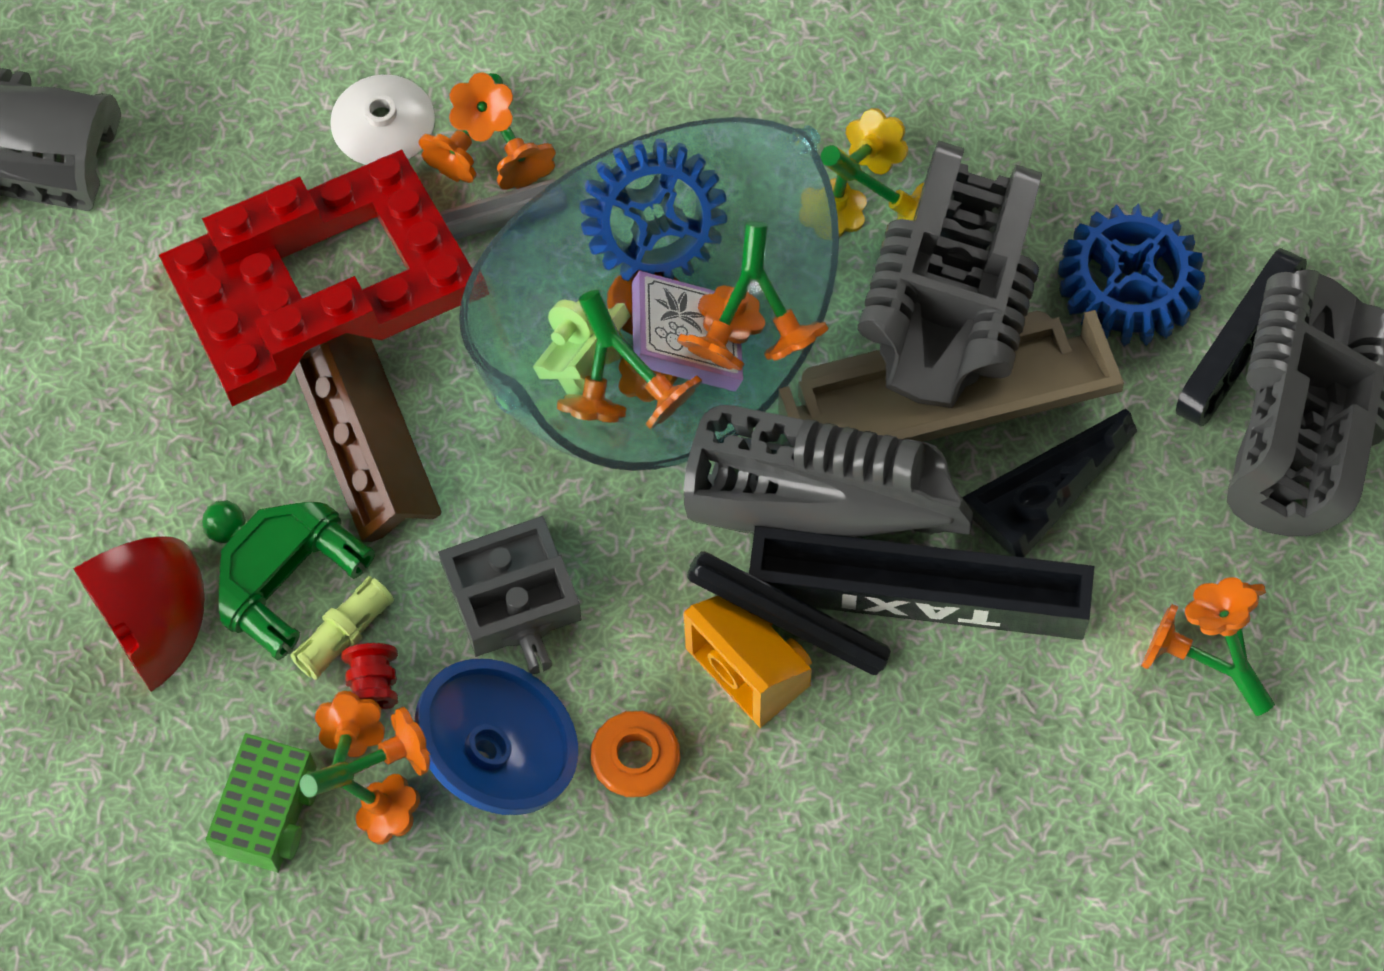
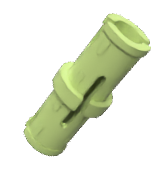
[290,576,394,680]

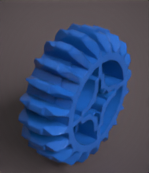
[580,138,728,282]
[1058,203,1205,347]

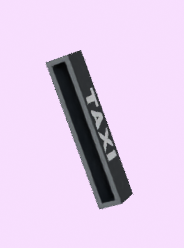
[749,526,1095,640]

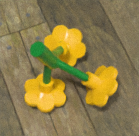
[803,108,924,239]

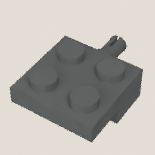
[438,516,581,674]

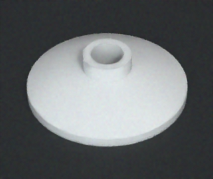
[331,75,435,165]

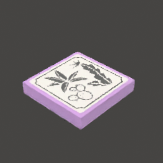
[632,271,743,392]

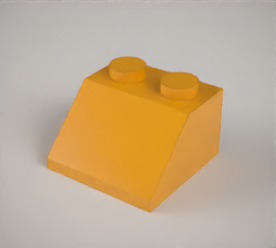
[684,596,812,728]

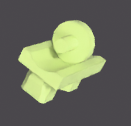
[533,299,631,395]

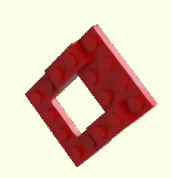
[159,149,484,407]

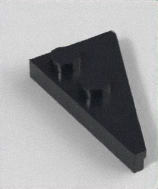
[962,409,1137,557]

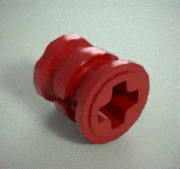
[341,643,398,710]

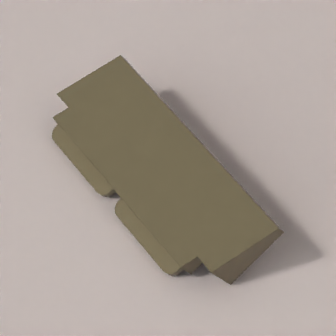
[778,310,1124,448]

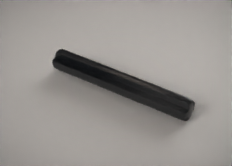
[687,551,891,675]

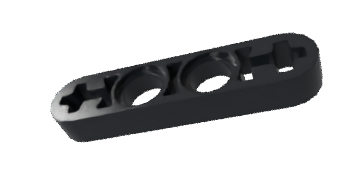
[1176,248,1307,426]

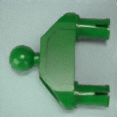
[202,500,375,660]

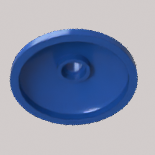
[415,658,579,815]

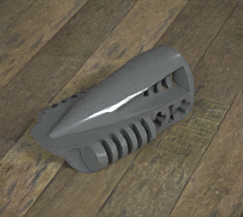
[0,68,121,211]
[858,140,1042,408]
[1227,269,1384,537]
[683,405,973,537]

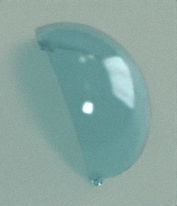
[459,117,839,471]

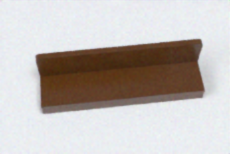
[294,333,442,542]

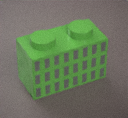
[205,733,317,873]

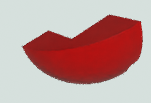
[73,536,205,692]

